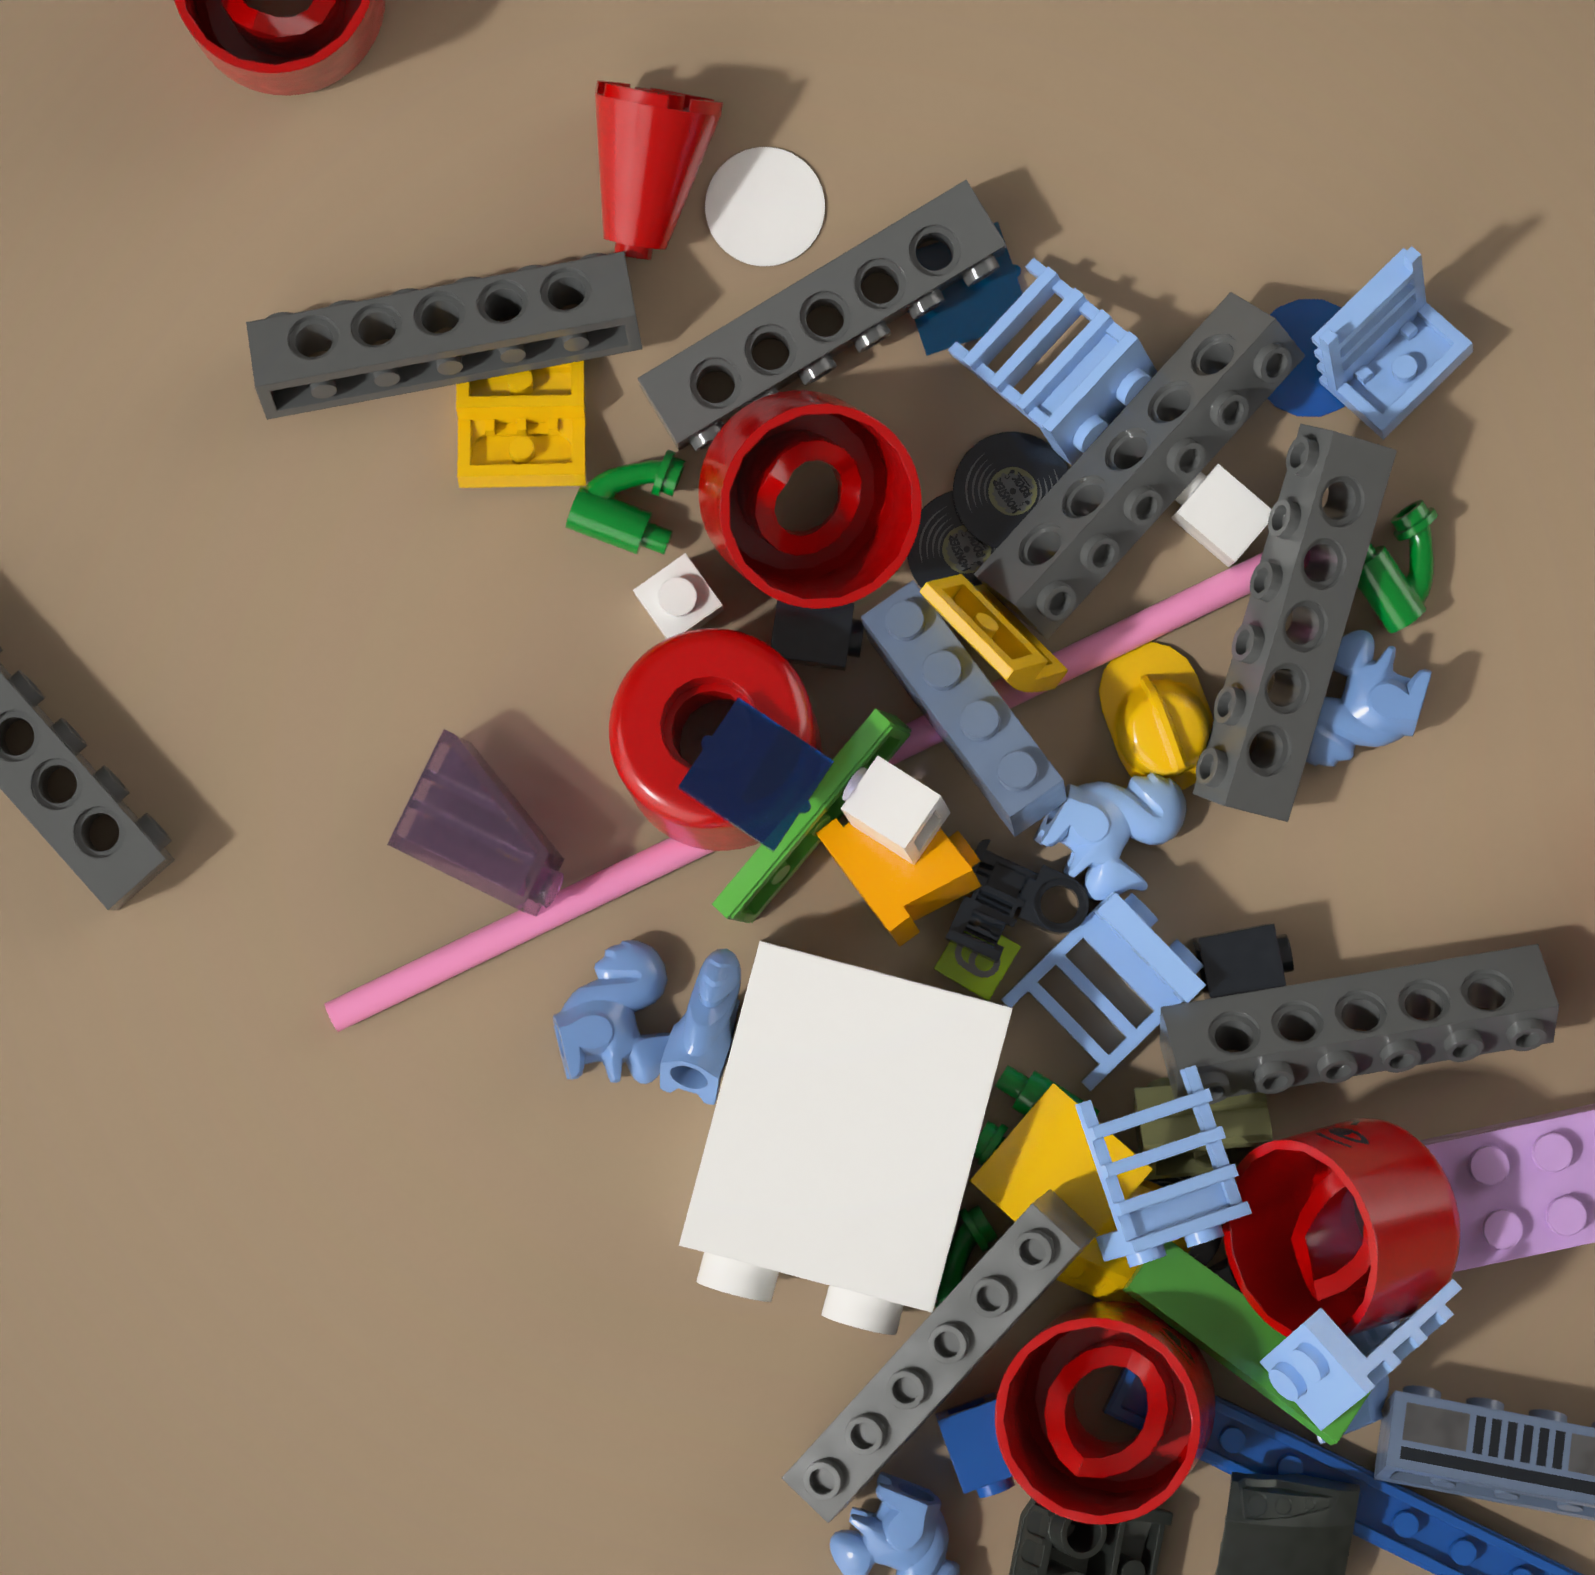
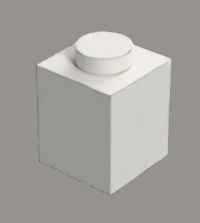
[1171,464,1272,567]
[633,553,724,639]
[841,755,950,865]

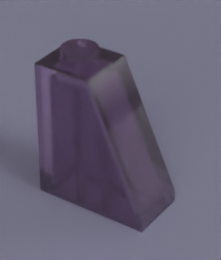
[387,729,565,917]

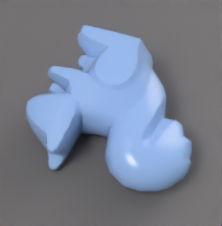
[1033,773,1187,900]

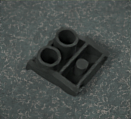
[1215,1472,1360,1575]
[1009,1498,1173,1575]

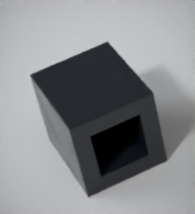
[771,600,864,671]
[1193,924,1294,999]

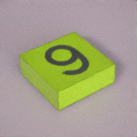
[933,931,1021,1001]

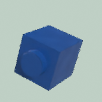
[935,1392,1015,1498]

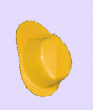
[1099,642,1214,790]

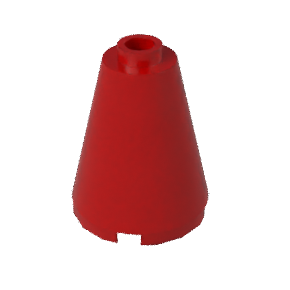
[595,80,723,260]

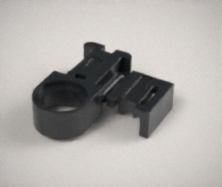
[945,839,1089,964]

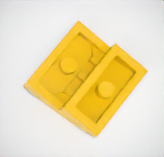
[456,360,586,488]
[920,574,1068,693]
[970,1083,1153,1268]

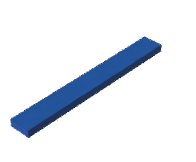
[1102,1367,1584,1575]

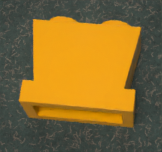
[816,818,982,947]

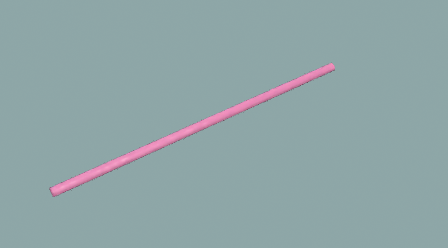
[324,550,1310,1032]

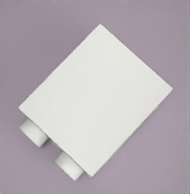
[679,940,1013,1335]

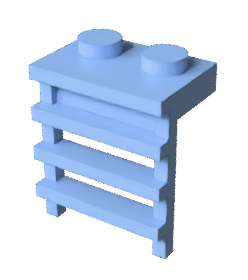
[1311,246,1473,440]
[948,258,1157,465]
[1001,892,1206,1091]
[1075,1065,1252,1268]
[1260,1279,1462,1431]

